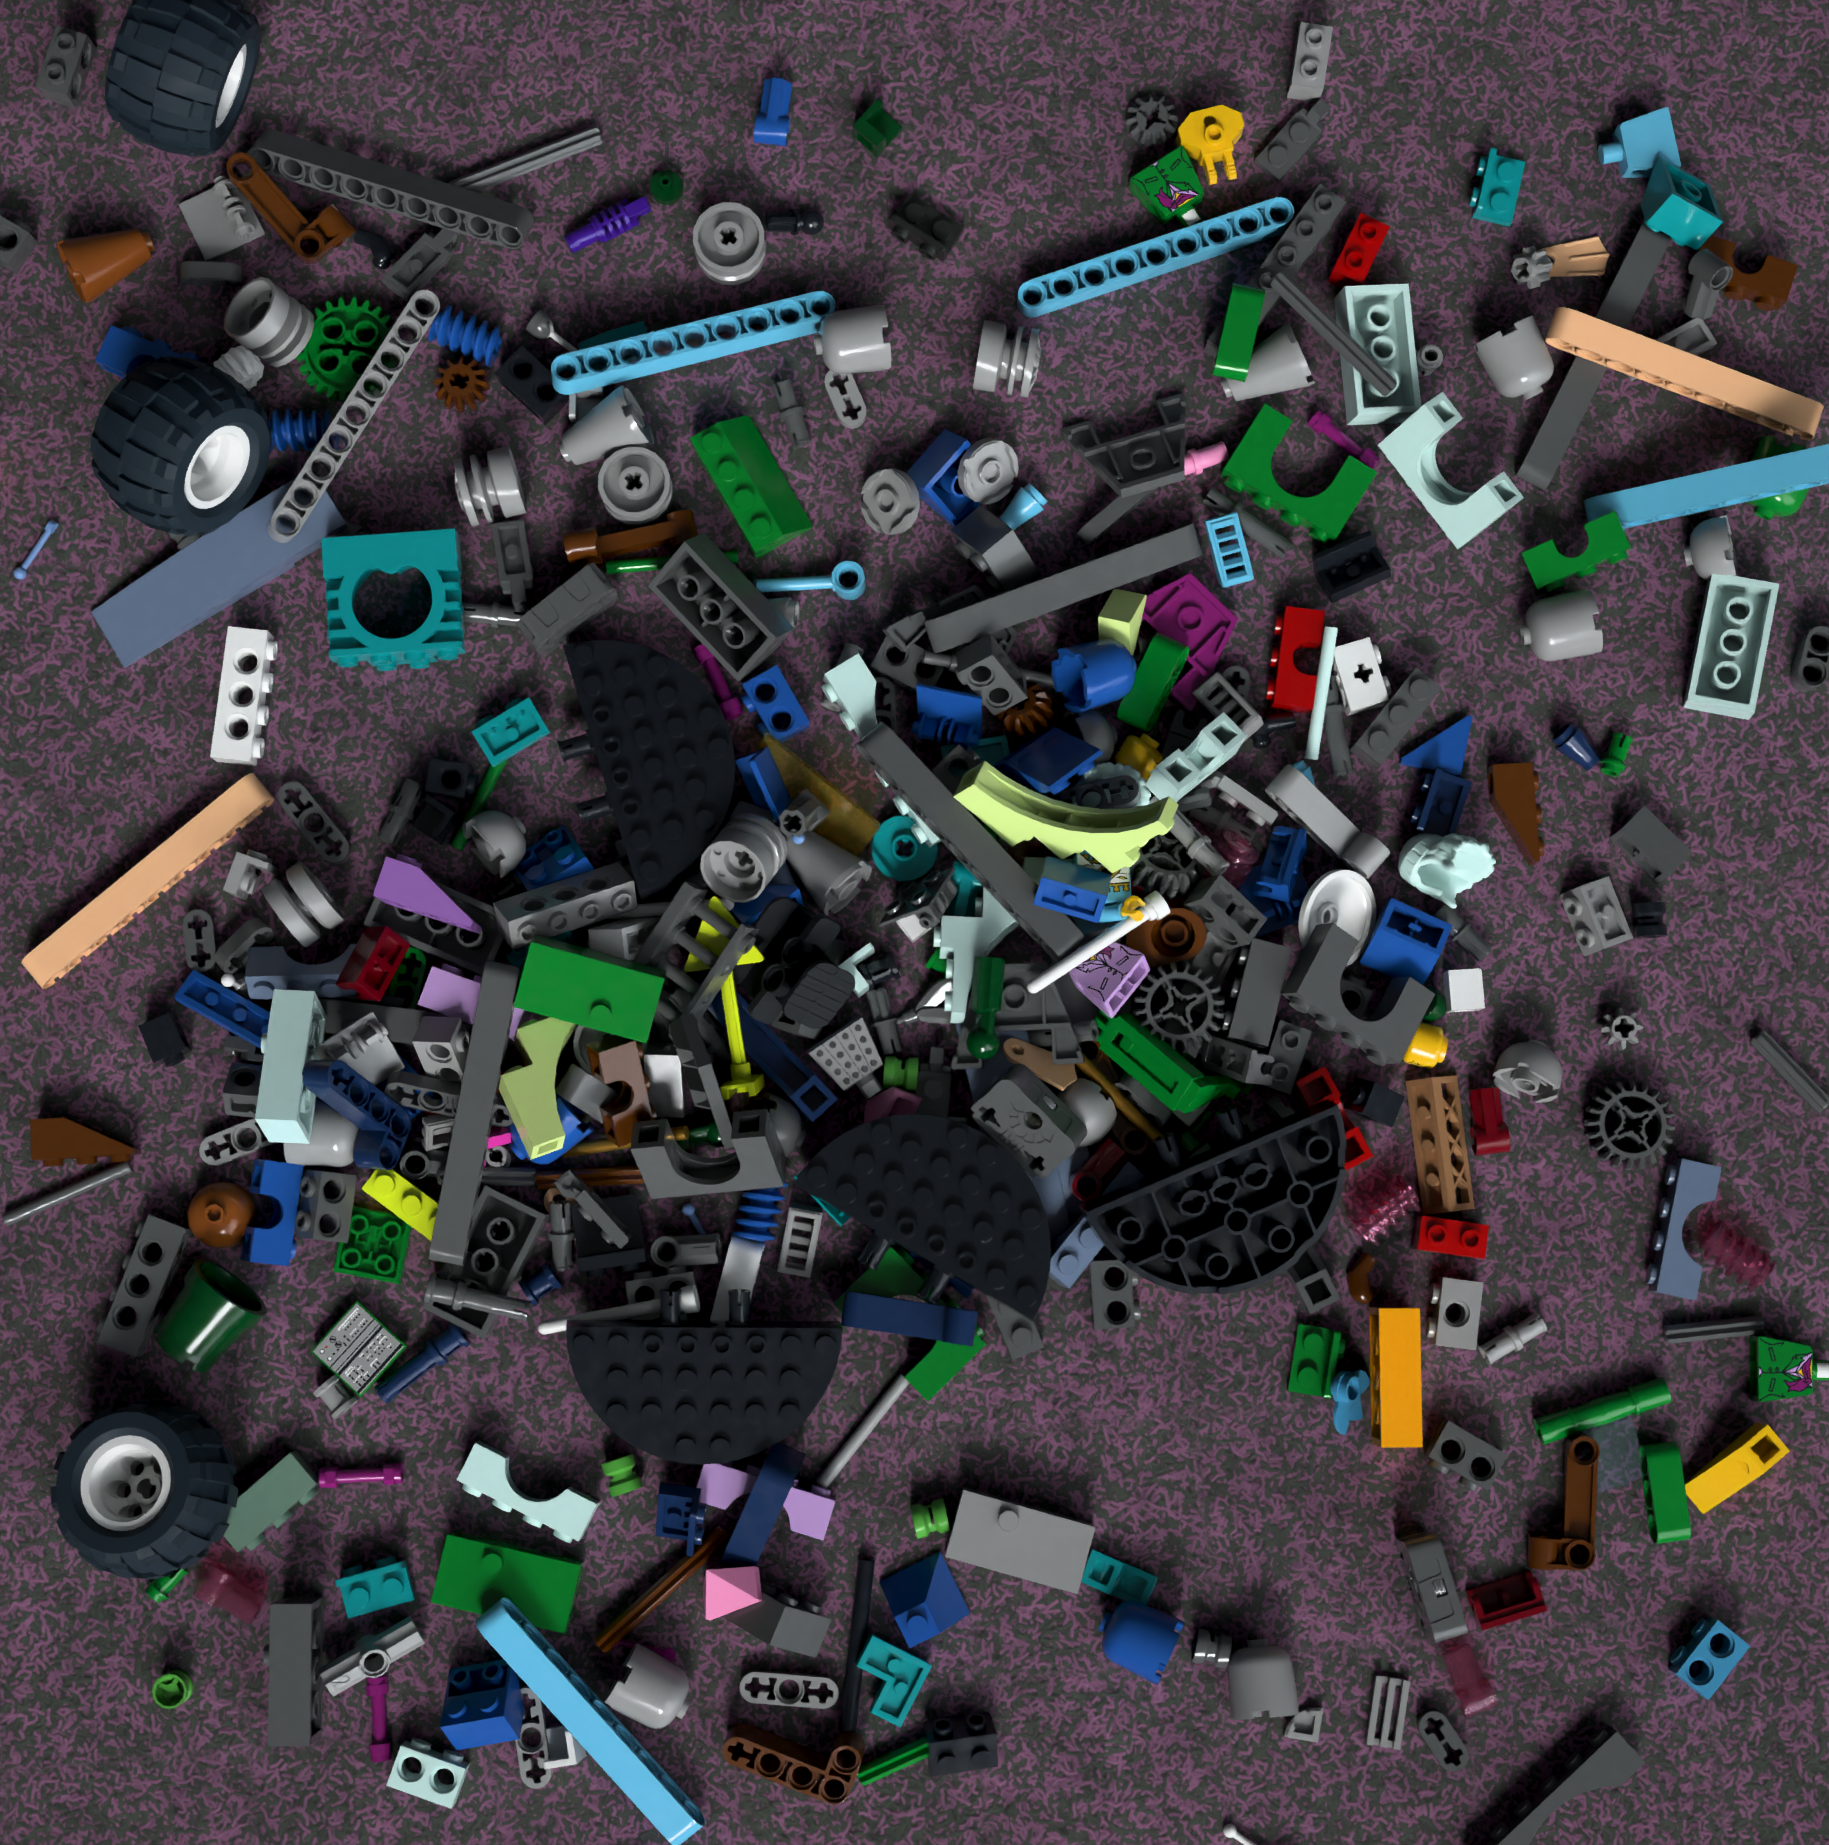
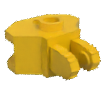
[1175,105,1244,185]

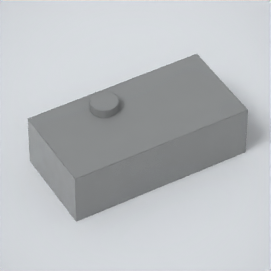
[945,1487,1096,1594]

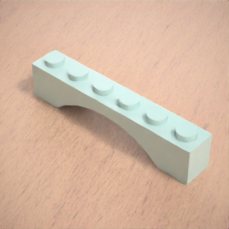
[821,653,941,848]

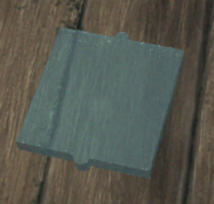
[1580,1418,1648,1493]

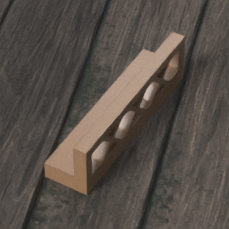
[1405,1075,1475,1215]

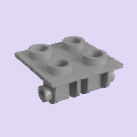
[178,175,265,262]
[314,1011,405,1086]

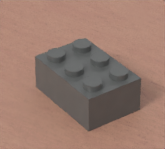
[1218,938,1292,1050]

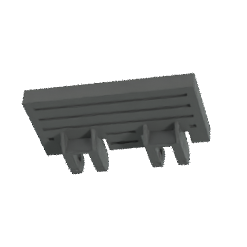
[669,1013,734,1150]

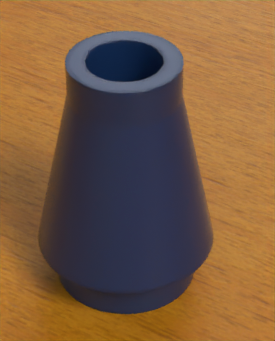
[1551,722,1601,771]

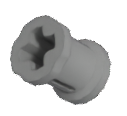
[313,1375,358,1420]

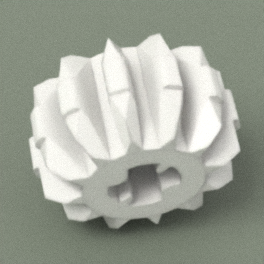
[214,345,264,391]

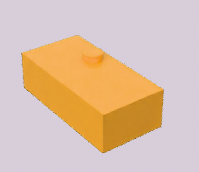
[1369,1307,1423,1447]

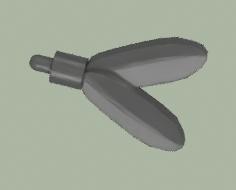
[895,977,955,1025]

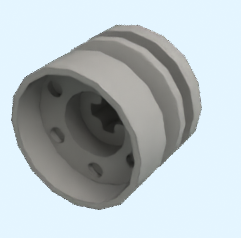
[224,277,314,367]
[973,320,1042,398]
[453,445,527,527]
[700,814,788,902]

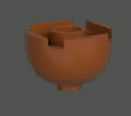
[187,1181,257,1248]

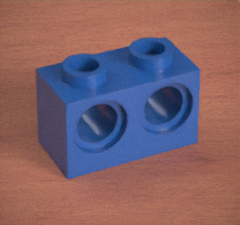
[740,665,810,746]

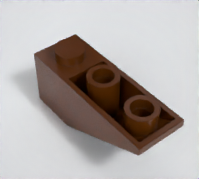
[1487,762,1544,865]
[30,1117,141,1167]

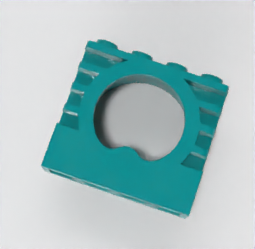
[321,529,466,671]

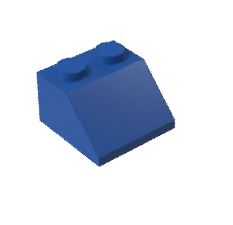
[906,429,981,527]

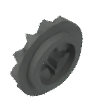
[1126,93,1178,146]

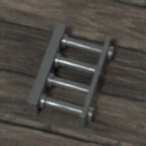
[633,881,759,1040]

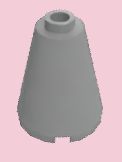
[1220,323,1315,401]
[559,385,654,465]
[783,830,872,915]

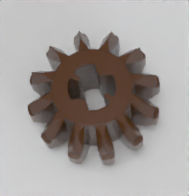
[433,355,490,413]
[997,681,1054,740]

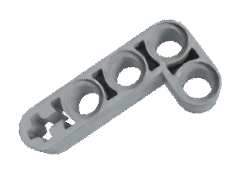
[1265,764,1390,879]

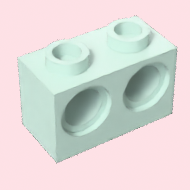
[386,1738,470,1809]

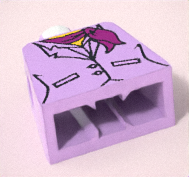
[1069,942,1151,1019]

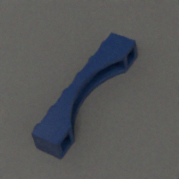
[680,965,838,1125]

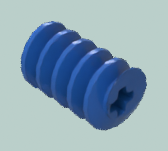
[428,304,502,367]
[268,409,339,452]
[732,1180,789,1242]

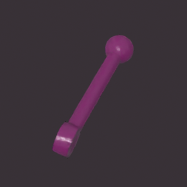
[613,1639,676,1662]

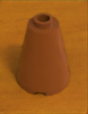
[56,228,154,304]

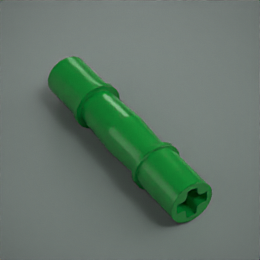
[1533,1377,1671,1445]

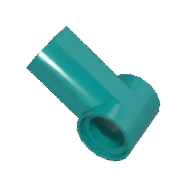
[945,859,983,917]

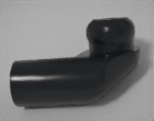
[354,227,394,270]
[1249,712,1296,749]

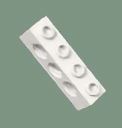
[210,626,278,766]

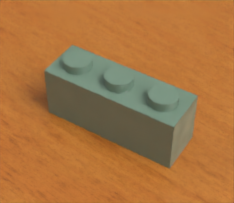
[223,1451,319,1552]

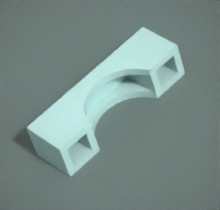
[457,1441,600,1543]

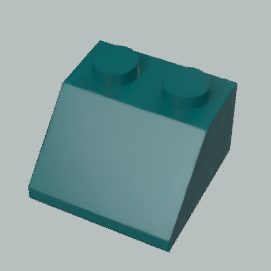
[1641,157,1723,251]

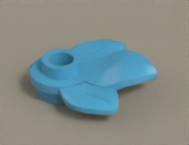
[1330,1370,1370,1435]

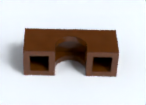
[1685,235,1798,311]
[585,1035,657,1147]

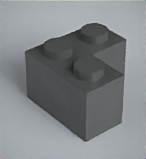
[950,505,1041,593]
[727,1580,832,1658]

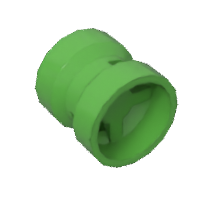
[883,1055,919,1091]
[601,1453,643,1497]
[910,1498,950,1539]
[152,1669,194,1709]

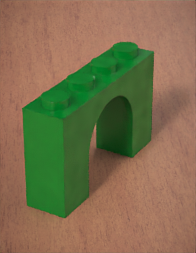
[1220,404,1377,545]
[833,1247,986,1401]

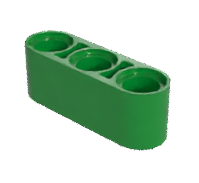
[1212,283,1266,382]
[1117,632,1190,733]
[1638,1441,1691,1544]

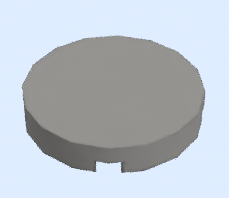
[957,438,1019,504]
[861,468,920,535]

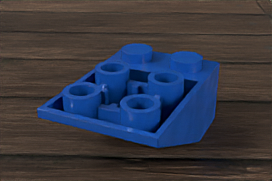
[993,727,1103,796]

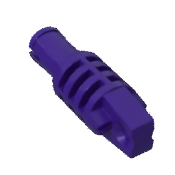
[564,197,651,253]

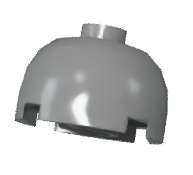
[1683,515,1738,581]
[462,810,526,878]
[1493,1040,1563,1103]
[1054,1078,1117,1147]

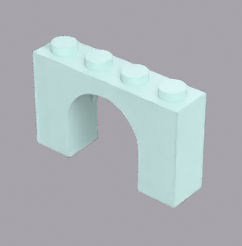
[1378,392,1524,549]

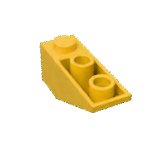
[1685,1422,1790,1514]

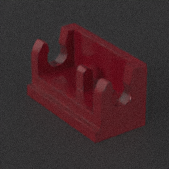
[335,926,410,1001]
[1465,1571,1548,1631]

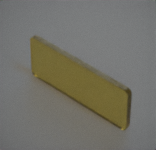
[739,735,880,857]

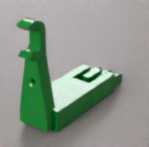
[1094,1009,1254,1114]

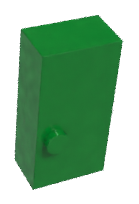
[513,934,667,1043]
[431,1531,585,1634]

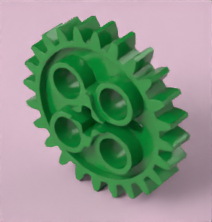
[296,297,400,404]

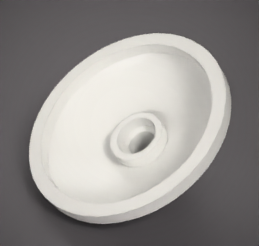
[1298,869,1376,966]

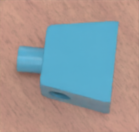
[1598,107,1681,178]

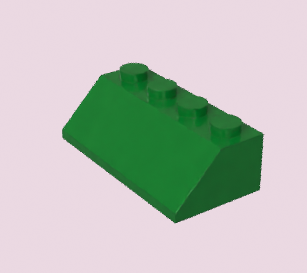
[690,415,813,559]

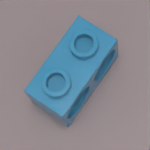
[1668,1616,1750,1700]

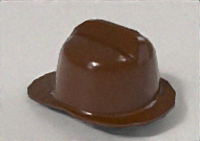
[1126,908,1207,968]

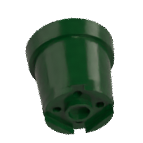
[153,1259,267,1373]

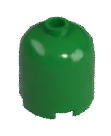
[1746,436,1810,520]

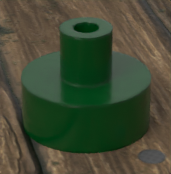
[650,170,683,205]
[1422,986,1447,1022]

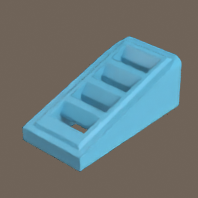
[1204,511,1254,587]

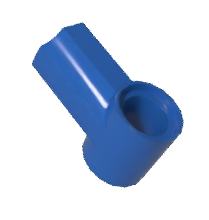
[754,77,792,147]

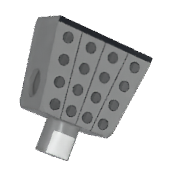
[807,1015,883,1100]

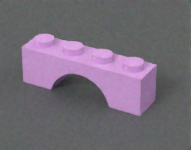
[696,1461,836,1540]

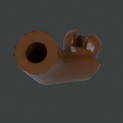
[1346,1252,1377,1304]

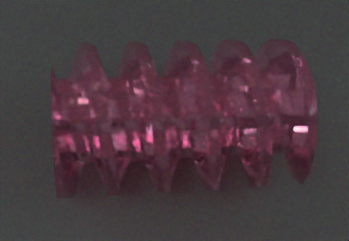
[1201,831,1259,891]
[1346,1175,1422,1247]
[1699,1220,1776,1293]

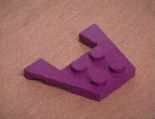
[1141,573,1238,713]

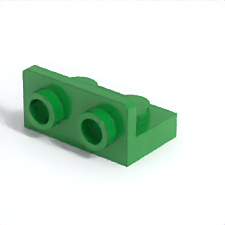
[1287,1323,1345,1399]

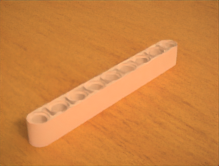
[1545,307,1824,440]
[21,773,275,989]

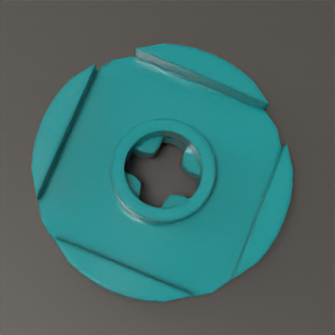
[872,815,938,883]

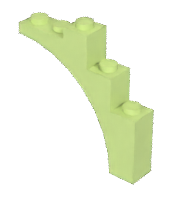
[953,761,1179,873]
[499,1014,578,1160]

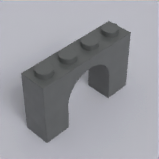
[1280,923,1435,1066]
[630,1109,786,1199]

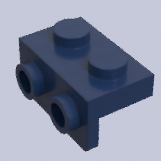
[1409,767,1472,837]
[656,1483,706,1557]

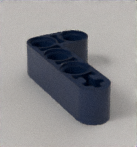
[302,1059,411,1170]
[841,1291,978,1346]
[719,1442,806,1568]

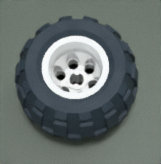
[105,0,261,157]
[90,356,271,537]
[50,1398,238,1580]

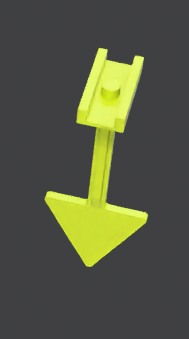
[684,896,765,1100]

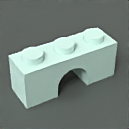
[1145,712,1247,802]

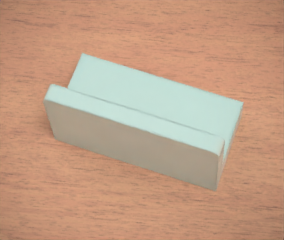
[838,942,875,998]

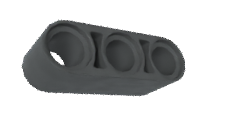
[555,1063,620,1123]

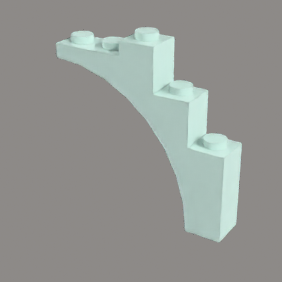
[933,857,1073,1024]

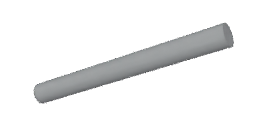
[816,1374,909,1488]

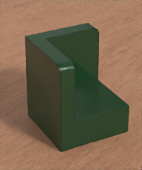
[853,99,902,157]

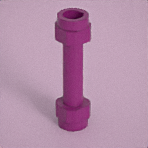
[1308,409,1380,469]
[693,644,744,721]
[319,1463,404,1488]
[366,1675,392,1762]

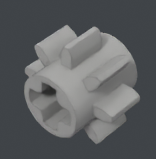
[1510,246,1553,289]
[1598,1008,1643,1050]

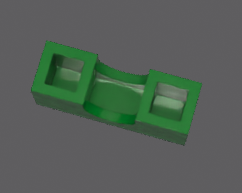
[1522,511,1633,593]

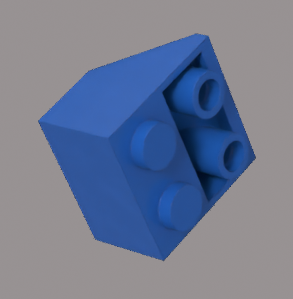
[514,824,595,891]
[1358,898,1453,985]
[440,1659,524,1750]

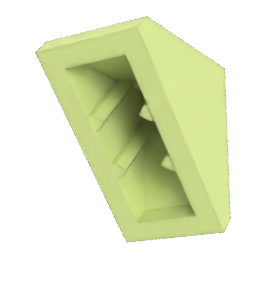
[1098,589,1147,656]

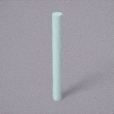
[1305,626,1338,760]

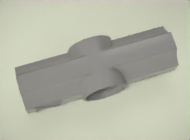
[318,1616,425,1697]

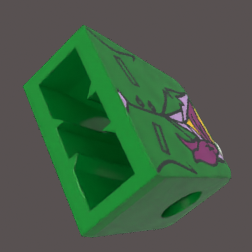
[1128,145,1204,228]
[1750,1336,1829,1402]

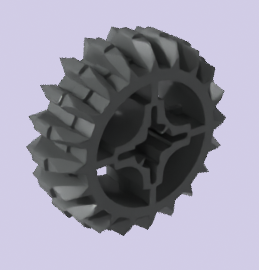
[1130,831,1205,900]
[1133,962,1225,1053]
[1583,1080,1676,1171]

